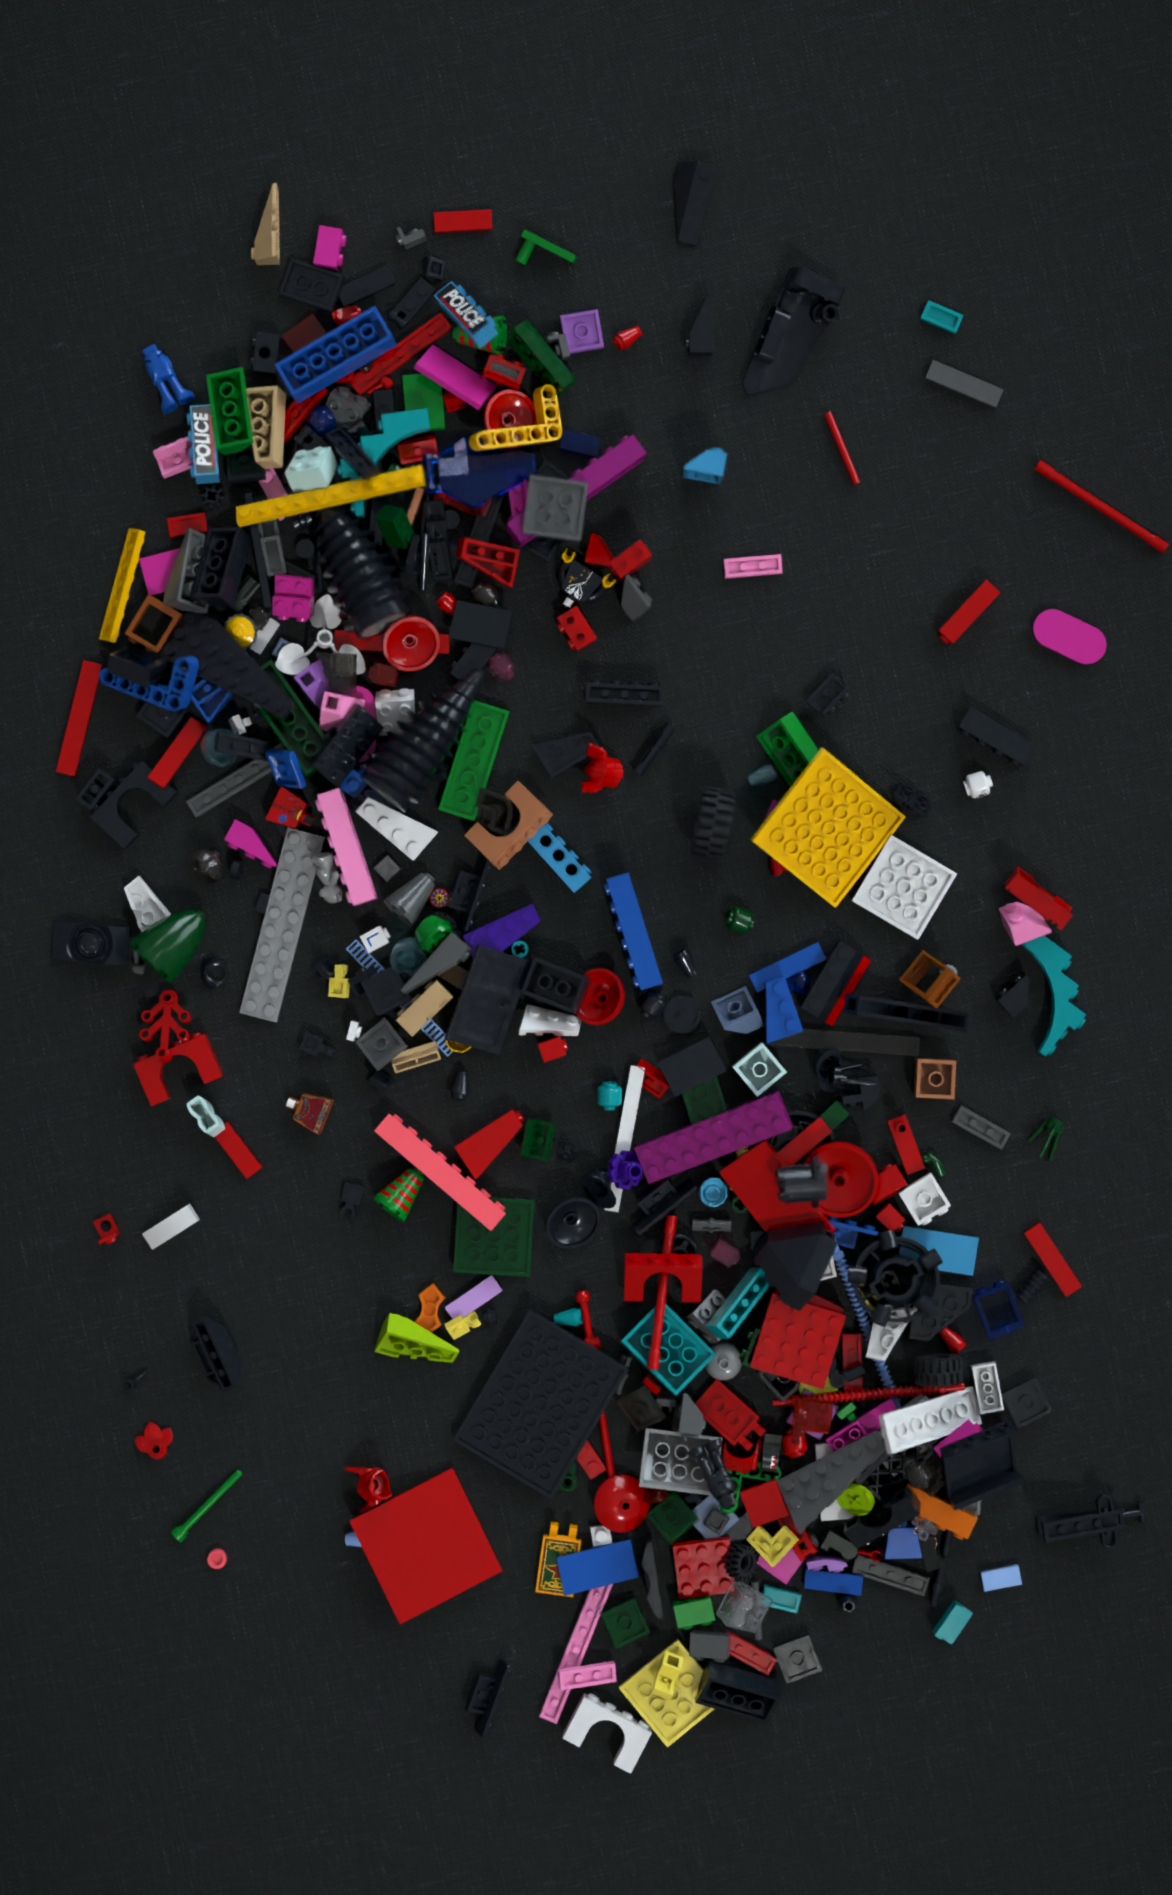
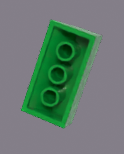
[206,367,254,455]
[756,711,819,788]

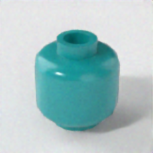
[597,1082,622,1110]

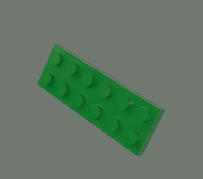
[438,700,510,821]

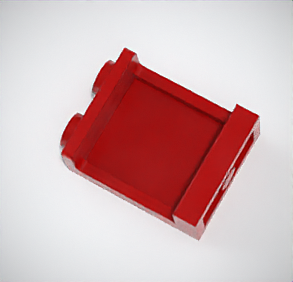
[610,540,652,583]

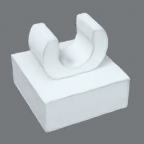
[228,714,252,736]

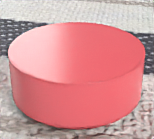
[207,1549,227,1569]

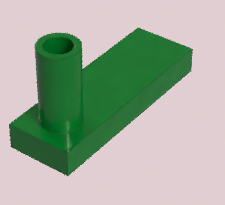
[515,229,577,265]

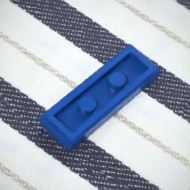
[804,1568,864,1596]

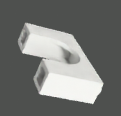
[563,1693,652,1774]

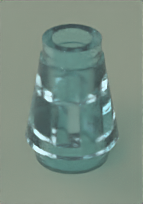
[748,764,777,786]

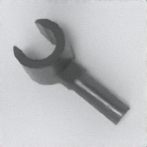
[133,950,145,975]

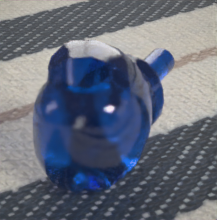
[787,972,810,994]

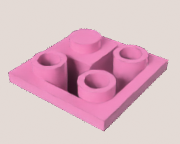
[320,691,365,731]

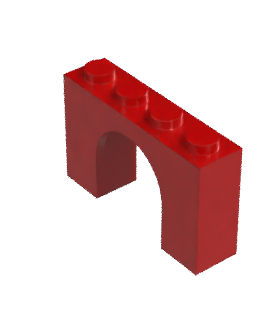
[133,1032,224,1106]
[624,1253,702,1302]

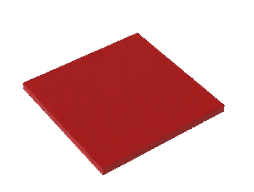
[349,1468,503,1625]

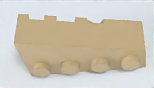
[246,386,286,469]

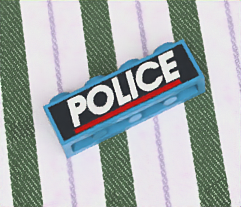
[434,281,498,348]
[187,404,220,484]

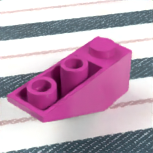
[224,819,278,869]

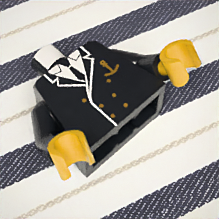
[558,549,616,609]

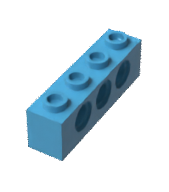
[528,823,592,893]

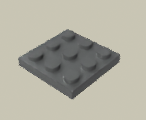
[522,475,588,542]

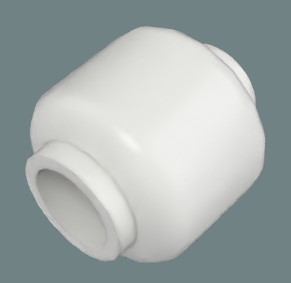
[963,771,993,799]

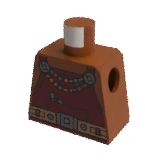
[286,1093,334,1135]

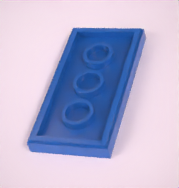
[556,1539,639,1596]

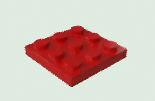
[672,1536,736,1599]

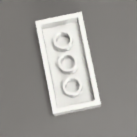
[970,1361,1004,1414]

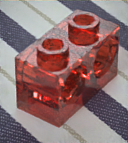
[368,663,400,689]

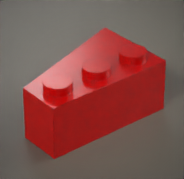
[456,537,520,588]

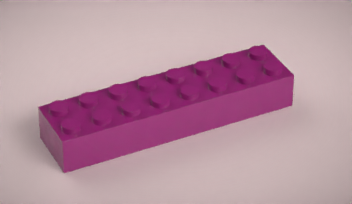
[506,435,647,549]
[634,1091,793,1184]

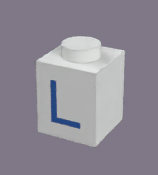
[360,925,391,953]

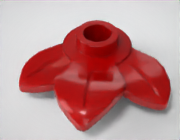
[135,1422,173,1460]

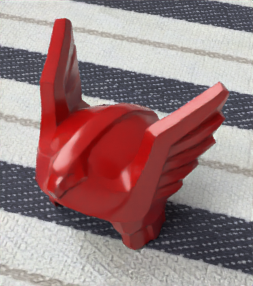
[581,743,624,793]
[344,1467,392,1513]

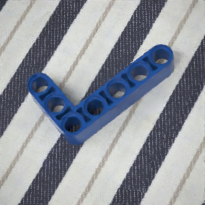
[99,656,199,711]

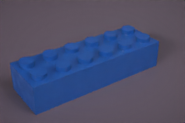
[275,306,398,404]
[604,872,663,990]

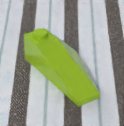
[374,1313,459,1363]

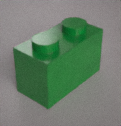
[673,1595,715,1630]

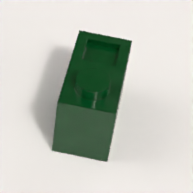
[375,504,415,549]

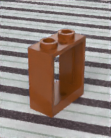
[125,594,183,654]
[899,950,961,1009]

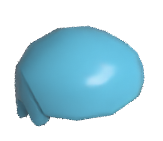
[699,1178,727,1207]

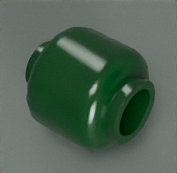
[724,906,754,934]

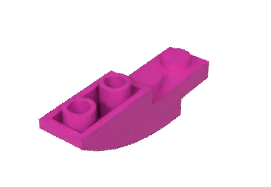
[826,1398,898,1452]

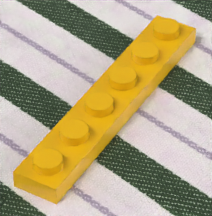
[99,528,145,643]

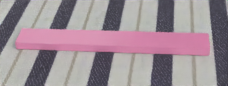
[539,1584,613,1724]

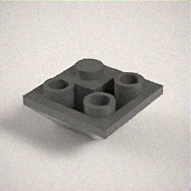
[621,574,652,623]

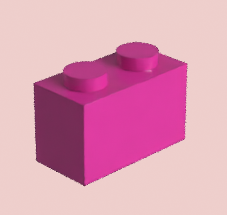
[313,225,346,271]

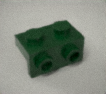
[520,1119,556,1161]

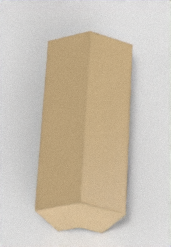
[391,1041,441,1073]

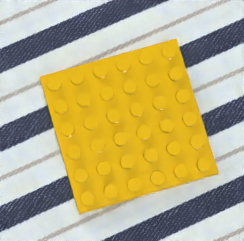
[750,748,906,908]

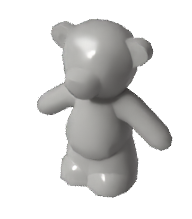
[310,852,343,903]

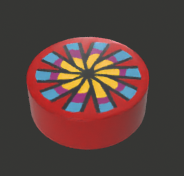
[430,889,449,908]

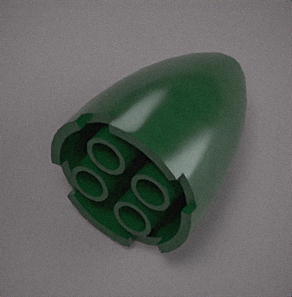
[129,909,206,985]

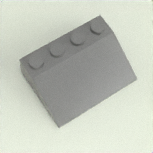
[639,1428,722,1496]

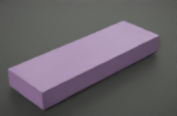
[445,1275,503,1319]

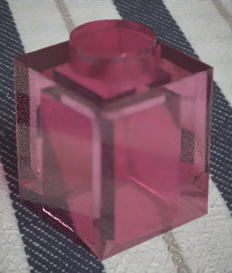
[710,1238,741,1268]

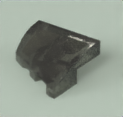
[317,652,357,694]

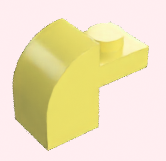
[652,1651,684,1700]

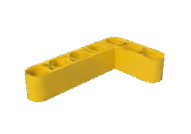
[469,384,562,451]

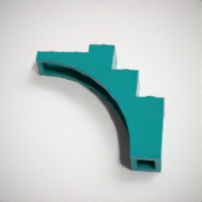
[337,408,431,518]
[1021,935,1086,1056]

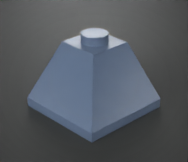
[711,986,764,1034]

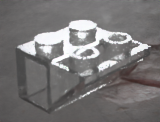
[716,1581,773,1633]

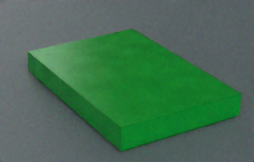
[402,374,445,431]

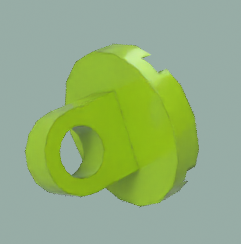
[837,1480,875,1516]

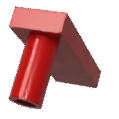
[887,1114,925,1175]

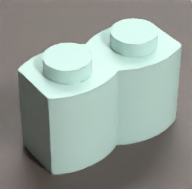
[187,1095,225,1137]

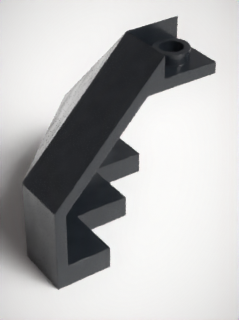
[753,1221,838,1311]

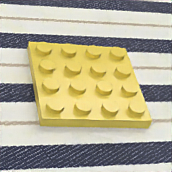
[619,1639,714,1747]

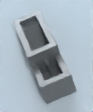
[258,519,287,577]

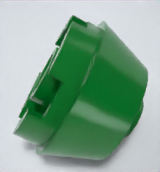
[415,915,454,954]

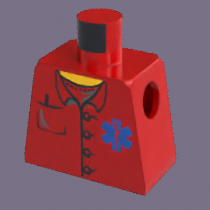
[266,786,315,829]

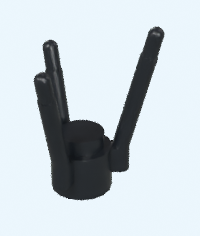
[827,1063,877,1094]

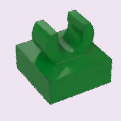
[836,1400,857,1423]

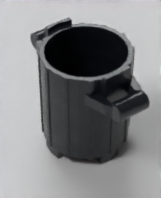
[776,1156,828,1208]

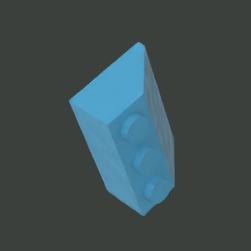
[683,448,727,485]

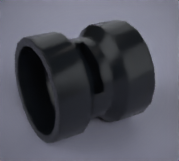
[290,512,315,532]

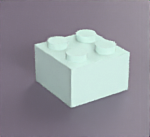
[285,446,338,493]
[732,1042,787,1097]

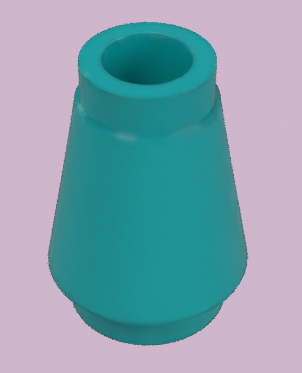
[554,1307,583,1326]

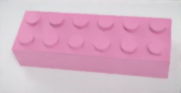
[315,788,378,906]

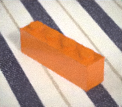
[906,1481,978,1540]

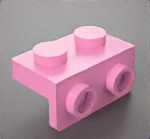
[153,437,194,479]

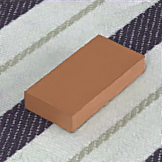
[407,487,424,527]

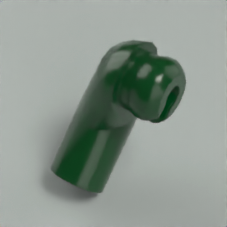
[921,1152,946,1177]

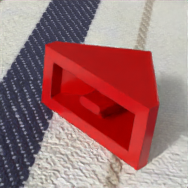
[585,533,614,569]

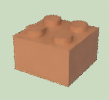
[913,1058,956,1099]

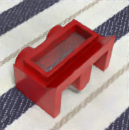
[480,354,526,391]

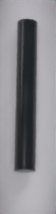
[419,532,429,590]

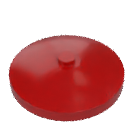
[804,1142,879,1217]

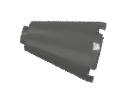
[383,873,435,926]

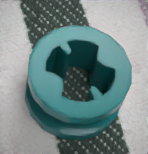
[511,941,528,958]

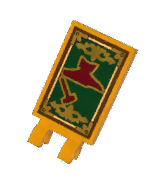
[535,1521,581,1597]

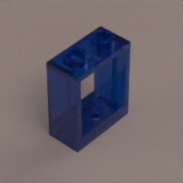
[972,1280,1026,1340]

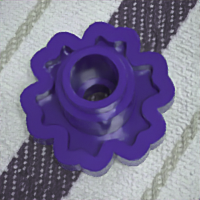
[607,1150,643,1190]

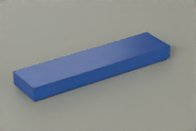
[749,942,826,993]

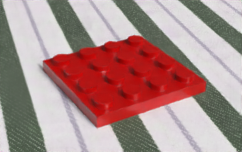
[749,1292,846,1390]

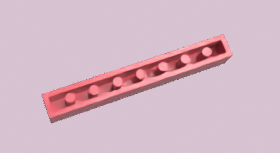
[374,1114,506,1232]

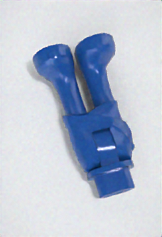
[142,344,195,414]

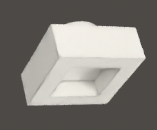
[346,1020,362,1041]
[590,1524,612,1547]

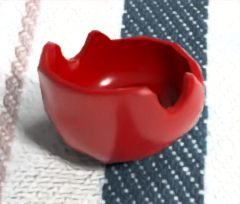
[332,306,362,327]

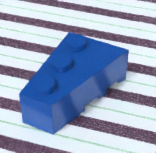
[191,680,233,724]
[765,976,803,1043]

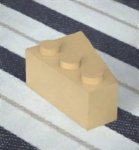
[396,980,454,1036]

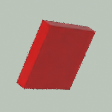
[740,1478,789,1528]

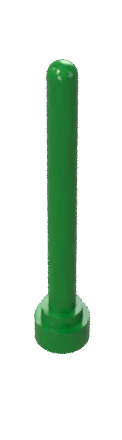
[171,1470,242,1542]

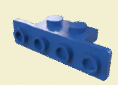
[826,1215,879,1249]

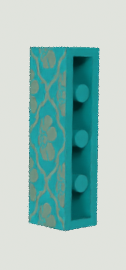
[706,1267,770,1339]

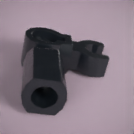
[828,1357,866,1388]

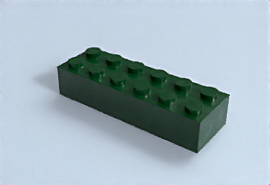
[254,660,326,779]

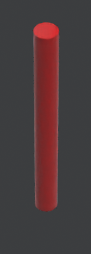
[824,411,860,485]

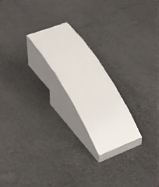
[142,1203,200,1250]

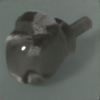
[248,607,270,632]

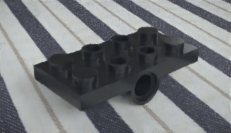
[310,703,384,788]

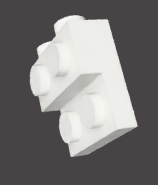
[898,1172,951,1226]

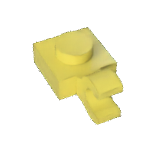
[328,964,350,998]
[445,1311,481,1340]

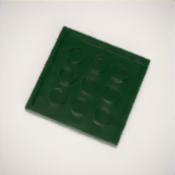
[453,1197,535,1277]

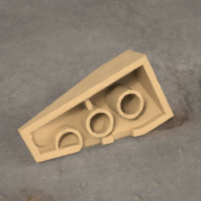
[251,183,280,265]

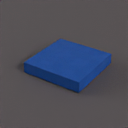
[265,749,307,789]

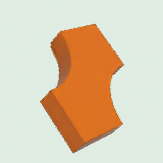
[415,1282,445,1333]

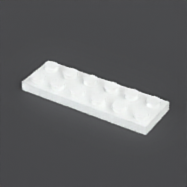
[879,1386,982,1454]

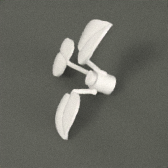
[275,594,365,677]

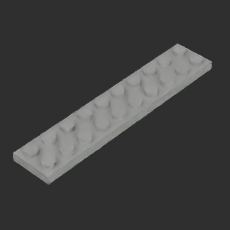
[239,828,325,1023]

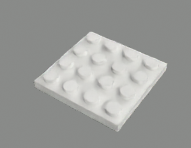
[852,835,957,940]

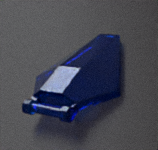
[422,437,537,510]

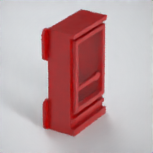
[1005,866,1073,930]

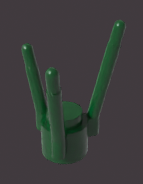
[1027,1117,1064,1161]

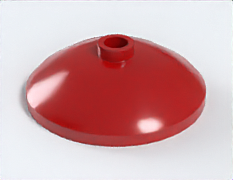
[484,390,537,448]
[382,616,440,671]
[576,968,625,1026]
[593,1474,650,1533]

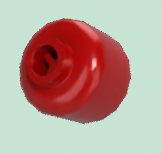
[781,1429,808,1459]

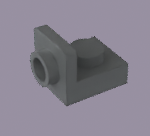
[395,227,427,250]
[544,332,570,361]

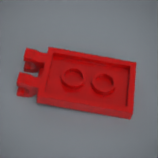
[695,1379,766,1451]

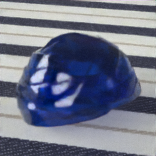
[307,405,336,435]

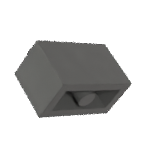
[689,1630,731,1662]

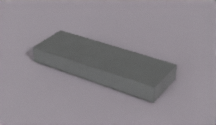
[951,1105,1011,1150]

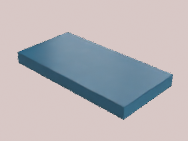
[898,1226,979,1276]

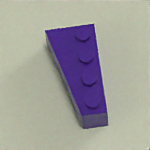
[463,904,541,958]

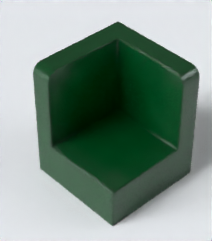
[819,1100,849,1130]

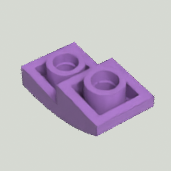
[805,1556,847,1573]

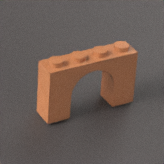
[464,781,553,870]

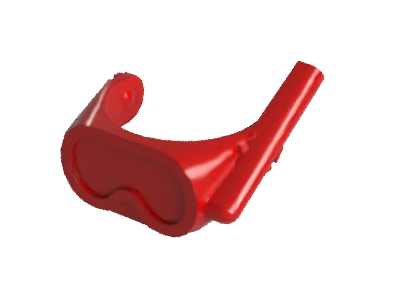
[722,1439,763,1473]

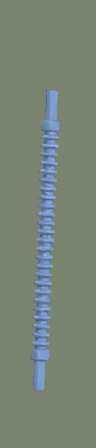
[833,1233,902,1409]

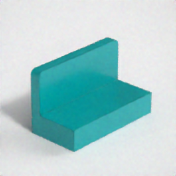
[933,1600,973,1644]

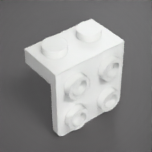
[375,688,415,736]

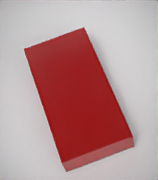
[167,512,208,538]

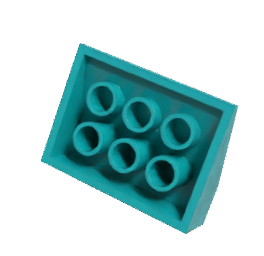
[620,1304,716,1396]

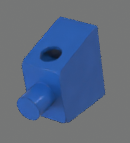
[883,1521,922,1559]

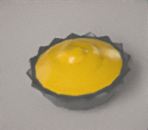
[223,613,257,650]

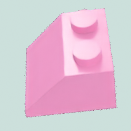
[998,902,1051,946]

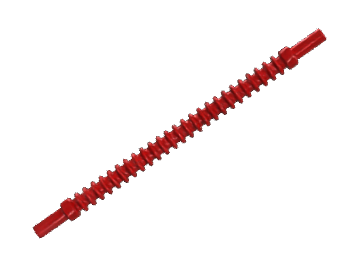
[772,1383,965,1407]

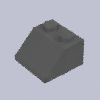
[671,1393,706,1435]

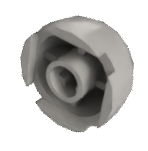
[705,1342,742,1380]

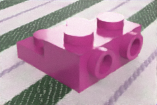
[272,574,314,622]

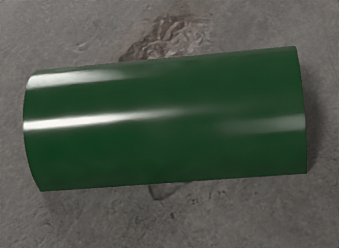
[507,320,577,399]

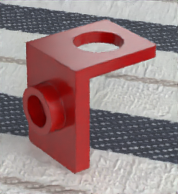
[93,1213,120,1245]

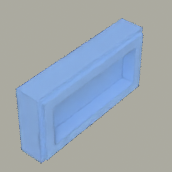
[980,1564,1022,1592]

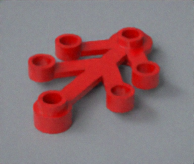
[139,989,191,1063]

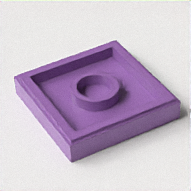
[560,309,604,354]

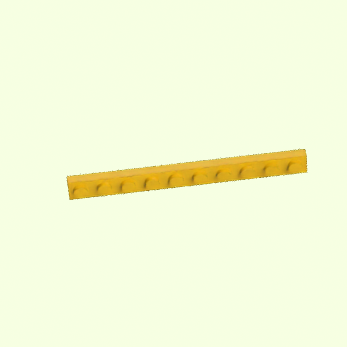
[236,465,425,527]

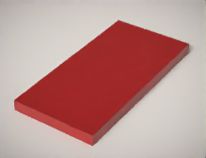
[719,1139,835,1233]

